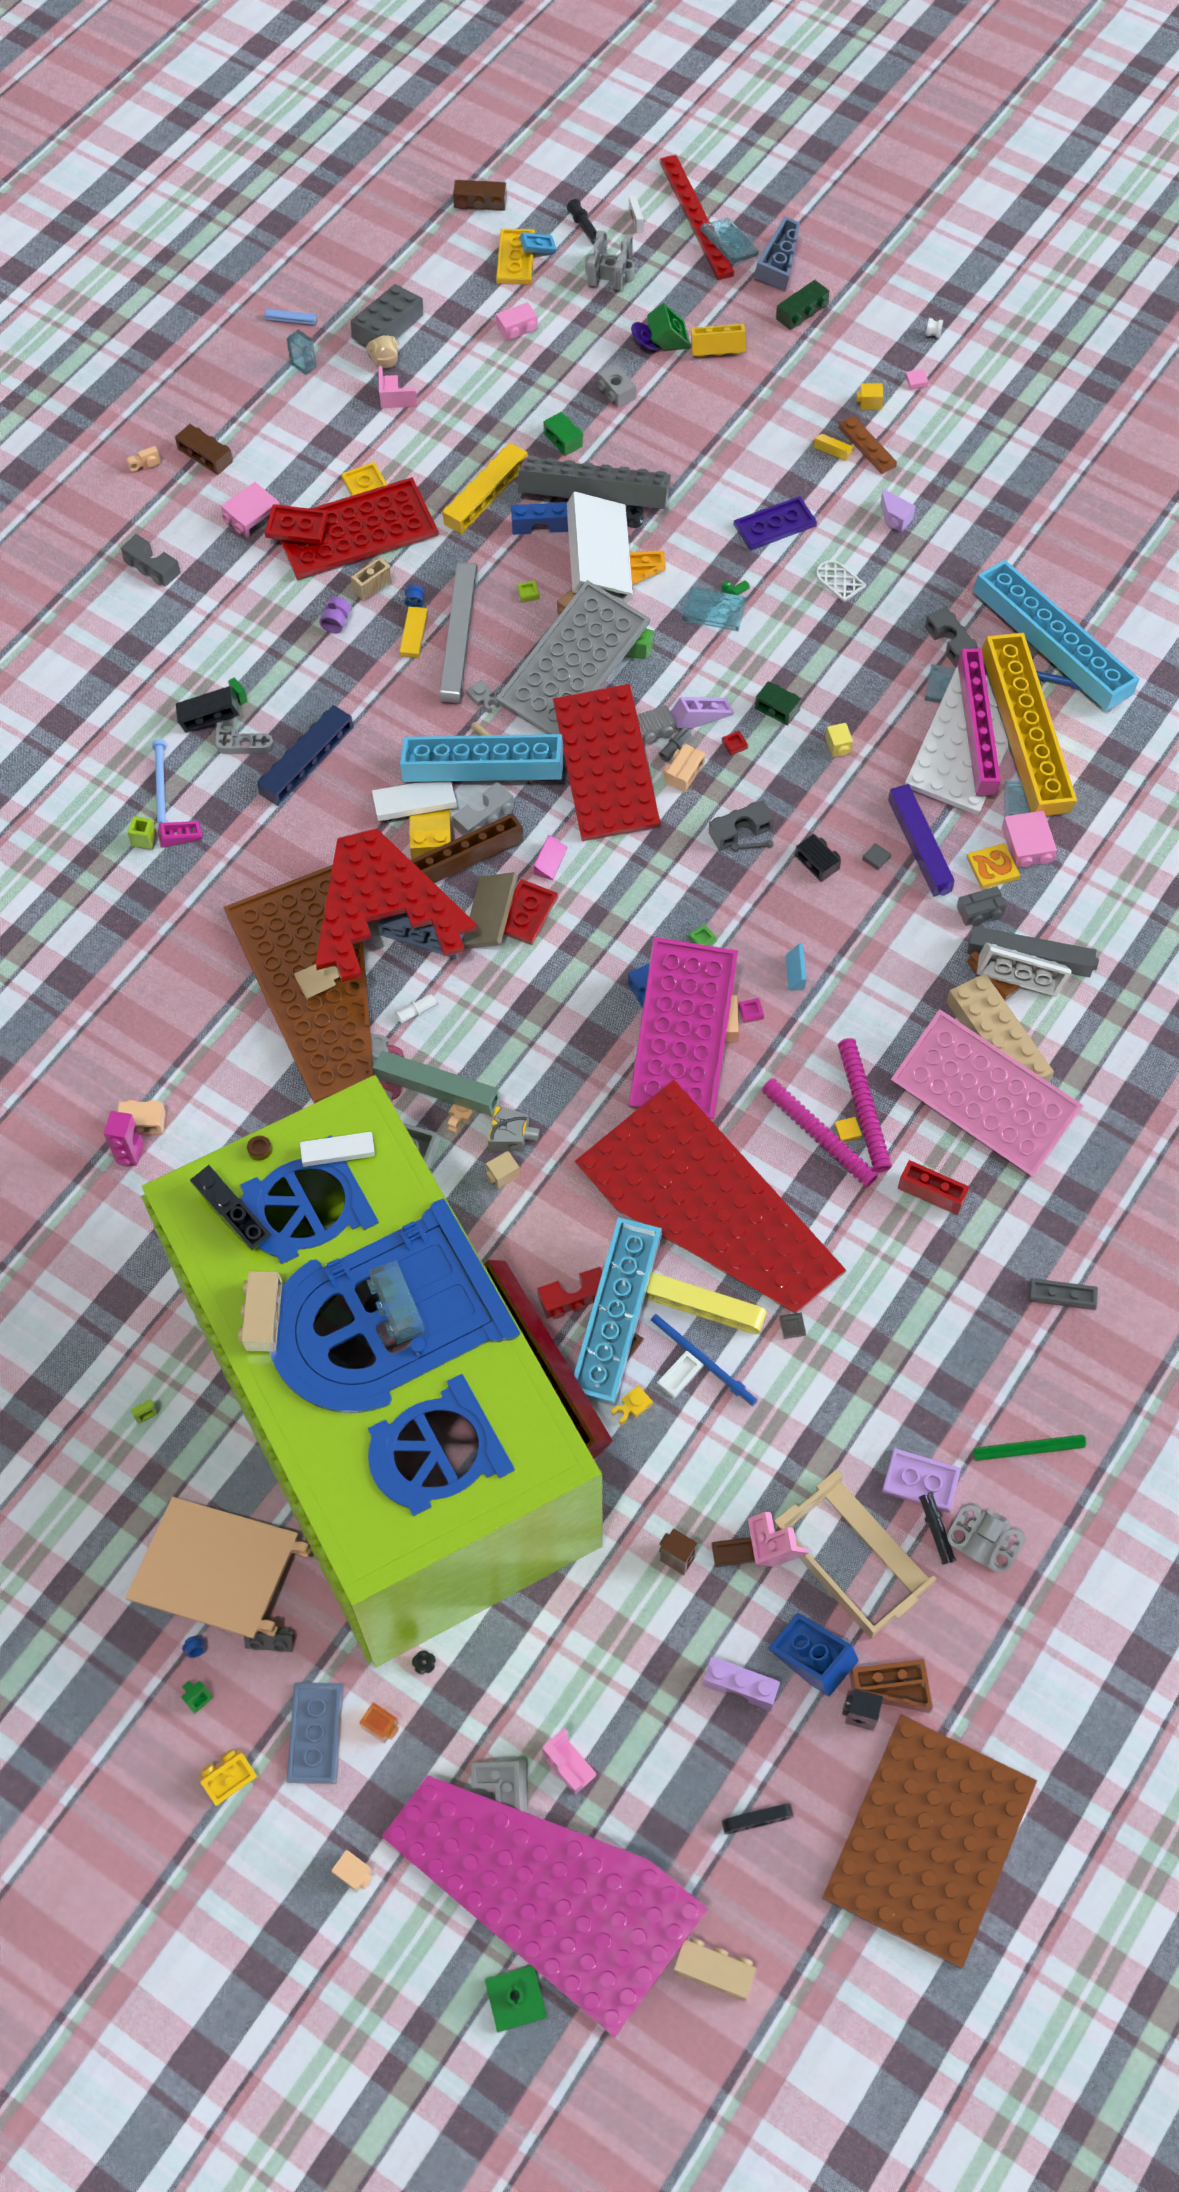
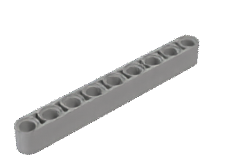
[440,562,477,703]

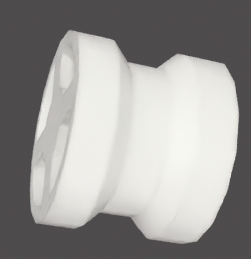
[926,318,943,338]

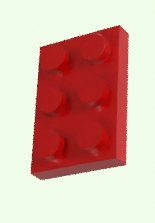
[265,504,329,545]
[503,879,558,945]

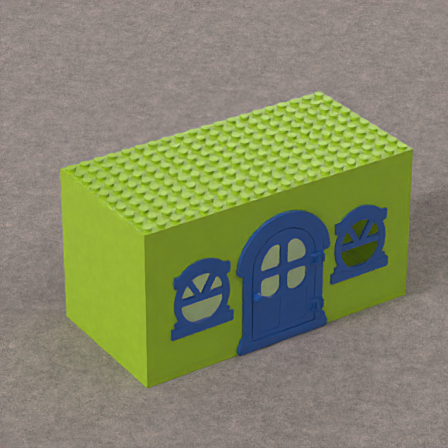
[141,1075,603,1668]

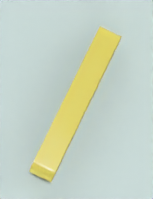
[644,1272,767,1334]

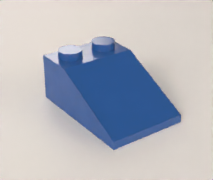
[768,1613,859,1697]

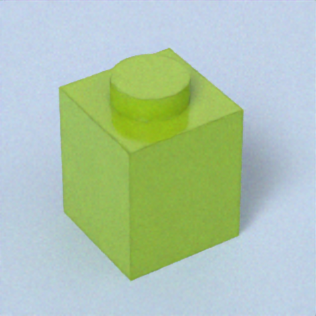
[127,816,157,849]

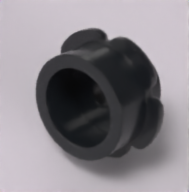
[412,1650,436,1674]

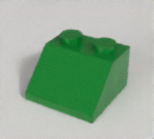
[647,303,691,350]

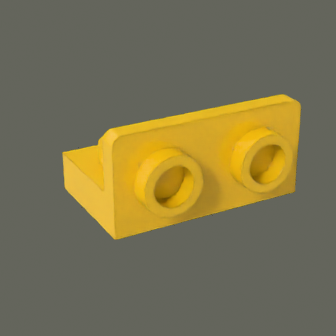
[198,1748,258,1806]

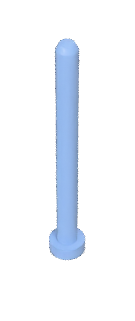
[152,739,166,823]

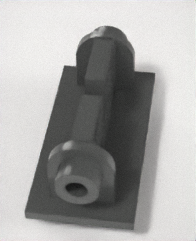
[244,1627,295,1652]

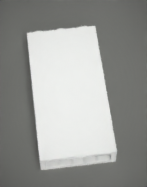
[567,492,633,603]

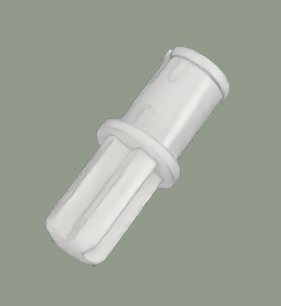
[395,994,436,1024]

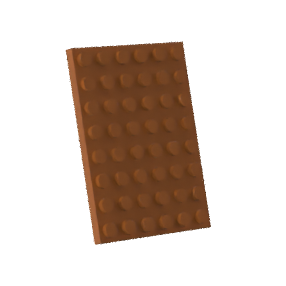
[822,1715,1037,1969]

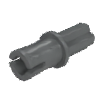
[658,727,692,762]

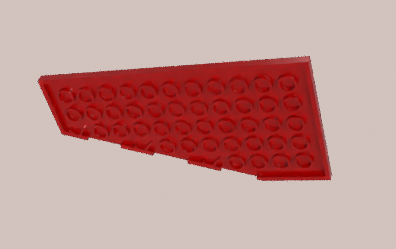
[575,1080,846,1314]

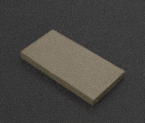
[463,872,518,949]

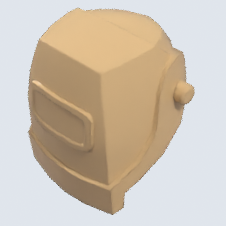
[366,336,400,368]

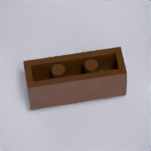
[453,180,507,210]
[175,424,233,475]

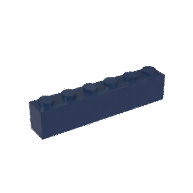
[257,705,354,806]

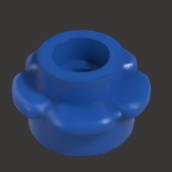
[182,1636,206,1658]

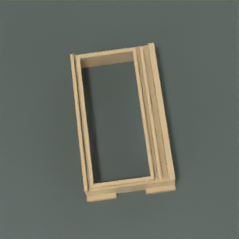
[774,1469,937,1639]

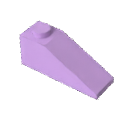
[670,697,734,728]

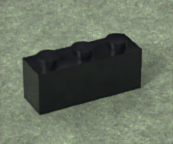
[176,686,240,733]

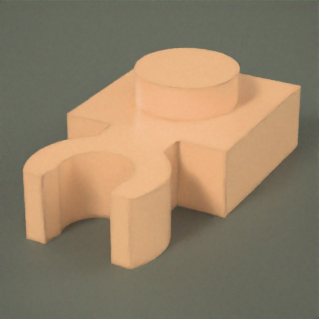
[127,446,161,472]

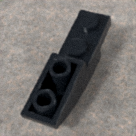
[190,1165,271,1251]

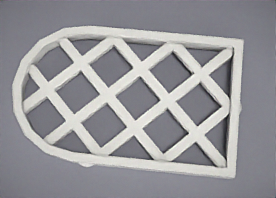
[816,560,866,603]

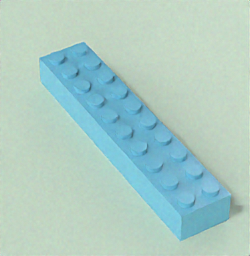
[973,560,1140,711]

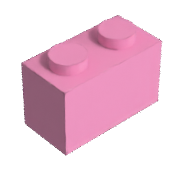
[496,302,538,341]

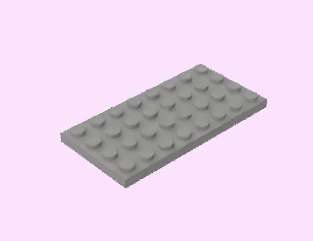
[496,580,651,734]

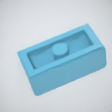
[786,944,806,991]

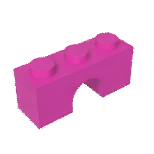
[104,1111,144,1166]

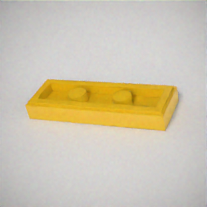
[399,607,428,658]

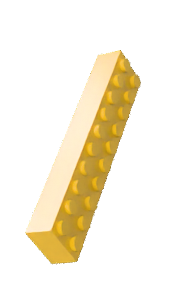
[981,633,1077,816]

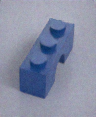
[511,502,568,535]

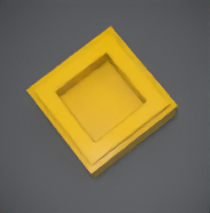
[834,1117,862,1143]

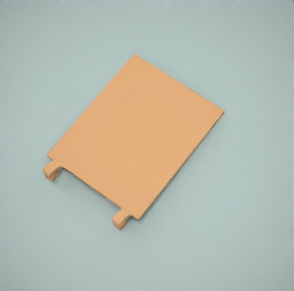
[125,1496,311,1639]

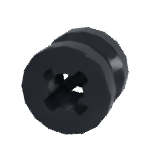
[626,505,644,528]

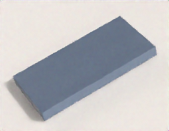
[287,1683,343,1784]

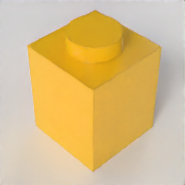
[856,383,884,410]

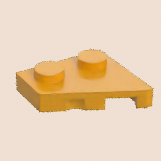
[629,551,665,585]

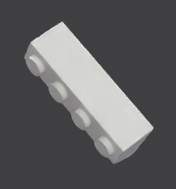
[976,943,1071,997]

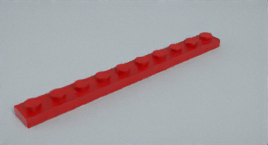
[660,155,734,280]

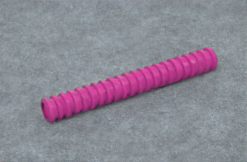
[837,1038,892,1173]
[762,1078,878,1187]

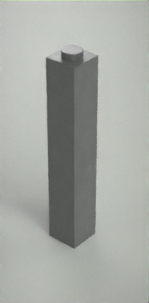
[967,926,1099,978]

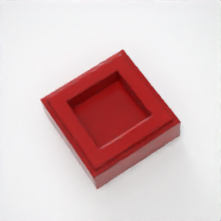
[721,731,748,756]

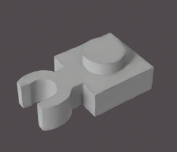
[466,680,499,713]

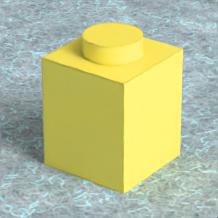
[825,723,853,757]

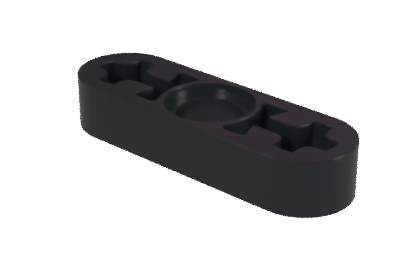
[721,1803,794,1834]

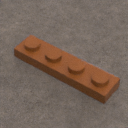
[838,415,897,474]

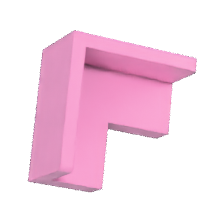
[378,366,417,408]
[748,1512,809,1567]
[542,1728,596,1795]

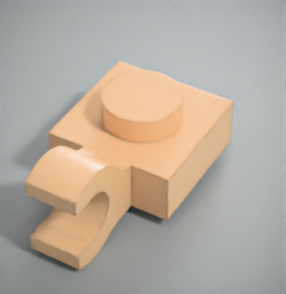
[448,1104,475,1133]

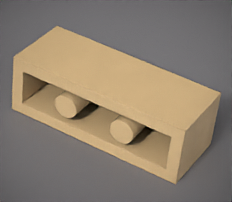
[238,1272,283,1351]
[673,1938,757,2001]

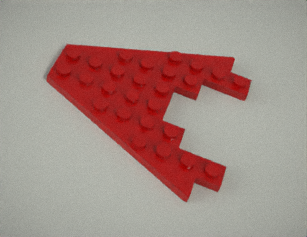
[315,828,477,982]

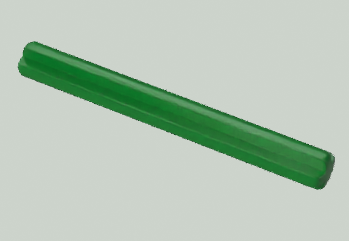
[972,1434,1086,1461]

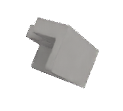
[471,1760,528,1812]

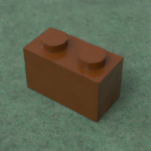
[659,1528,698,1575]

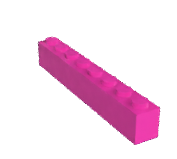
[958,648,1001,795]

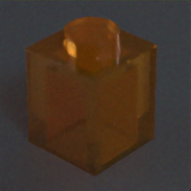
[359,1702,399,1744]

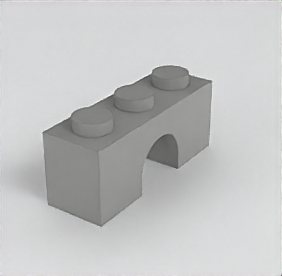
[452,782,514,836]

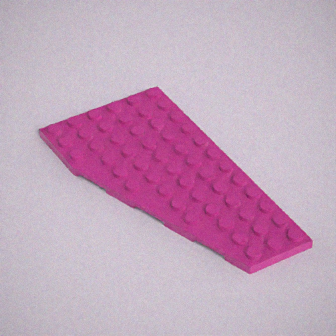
[381,1775,709,2037]

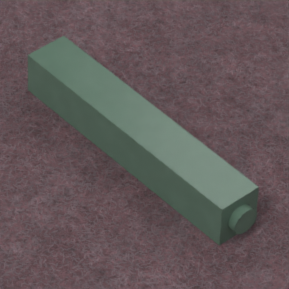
[373,1050,501,1116]

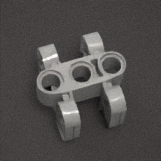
[585,230,635,291]
[947,1503,1025,1572]

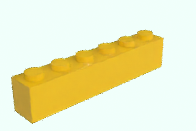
[443,443,528,535]

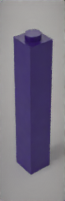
[888,784,955,897]

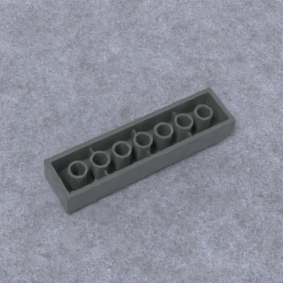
[518,456,671,509]

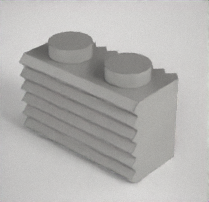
[637,705,676,744]

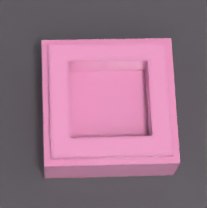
[905,369,928,390]

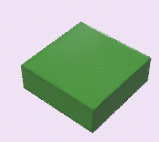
[688,924,717,946]

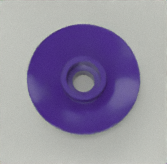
[631,322,660,350]

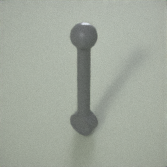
[731,840,774,852]

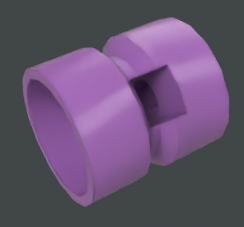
[319,596,351,633]

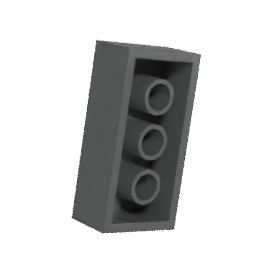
[350,284,423,346]

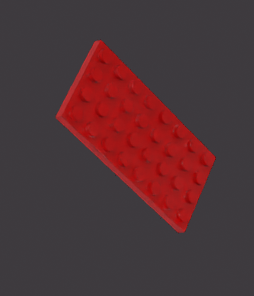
[280,477,438,579]
[553,684,661,841]

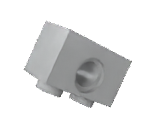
[597,364,636,408]

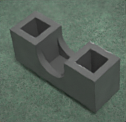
[121,534,181,587]
[925,606,978,668]
[708,800,774,851]

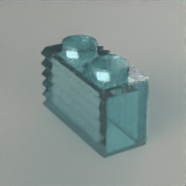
[286,330,317,375]

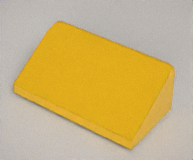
[814,434,855,461]

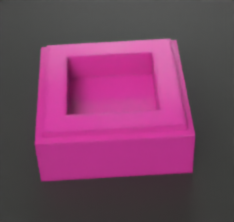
[738,998,764,1023]

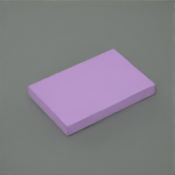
[882,1448,961,1513]

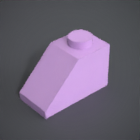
[880,489,916,532]

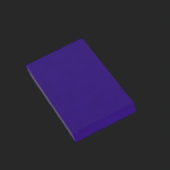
[733,496,817,551]

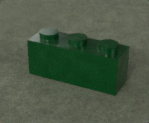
[776,280,830,331]

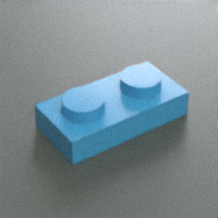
[519,232,557,254]

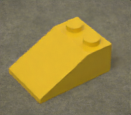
[409,809,451,860]

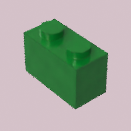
[543,412,583,456]

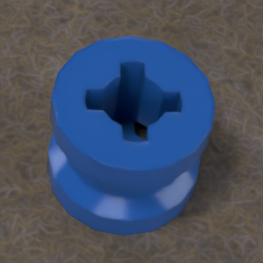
[404,585,424,608]

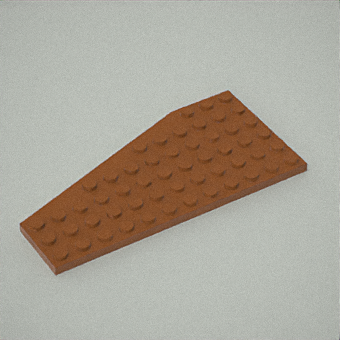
[224,865,374,1104]

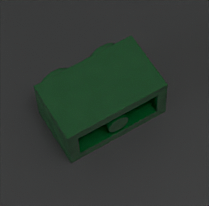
[755,681,801,726]

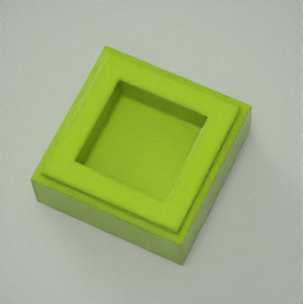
[517,580,540,603]
[131,1399,158,1424]

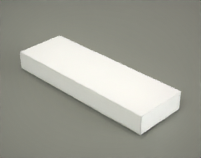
[300,1132,375,1167]

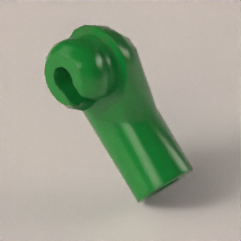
[721,580,750,596]

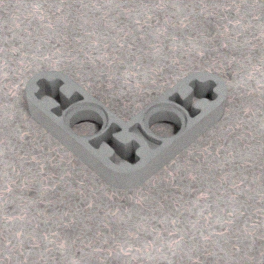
[216,717,274,754]

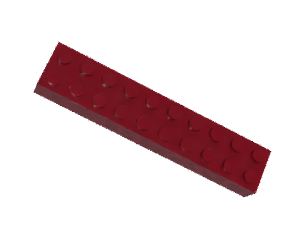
[483,1259,613,1459]

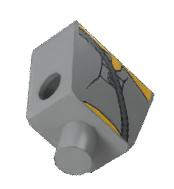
[488,1105,540,1151]

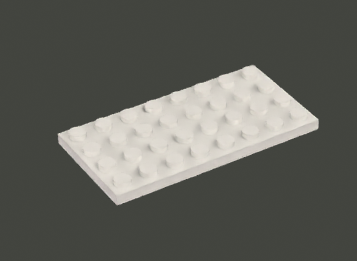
[905,665,1009,816]

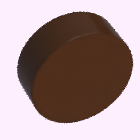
[247,1136,272,1161]

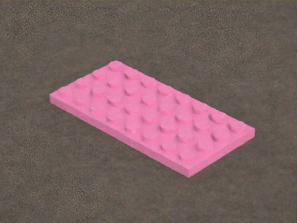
[891,1009,1084,1177]

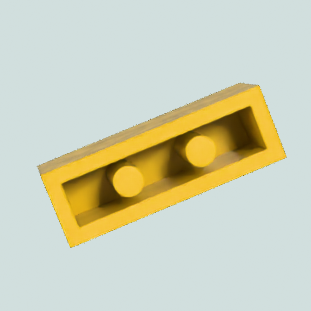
[691,324,746,357]

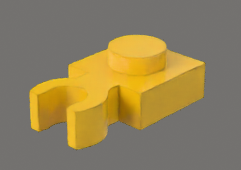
[611,1385,653,1425]

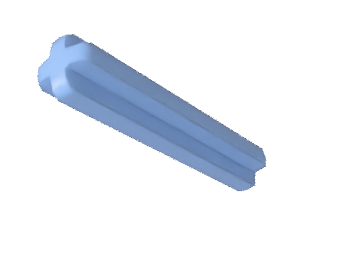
[264,309,317,325]

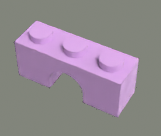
[702,1657,780,1711]

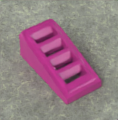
[158,821,202,847]

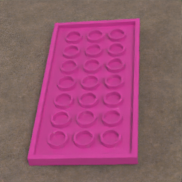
[628,937,738,1119]

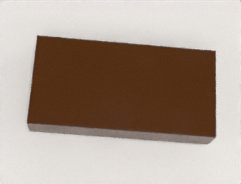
[711,1537,755,1567]

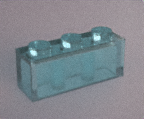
[367,1260,425,1345]

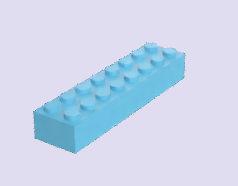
[400,734,564,782]
[574,1217,662,1406]

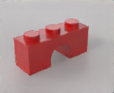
[537,1267,602,1319]

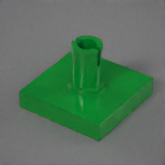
[485,1966,547,2033]

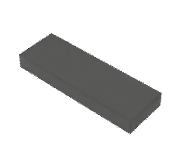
[1028,1278,1098,1310]

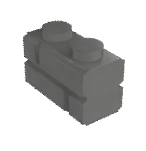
[957,886,1006,926]

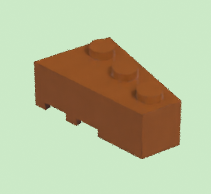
[849,1659,933,1713]

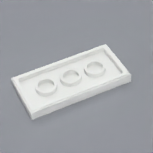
[372,781,457,821]

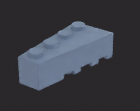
[754,216,800,291]
[378,913,465,959]

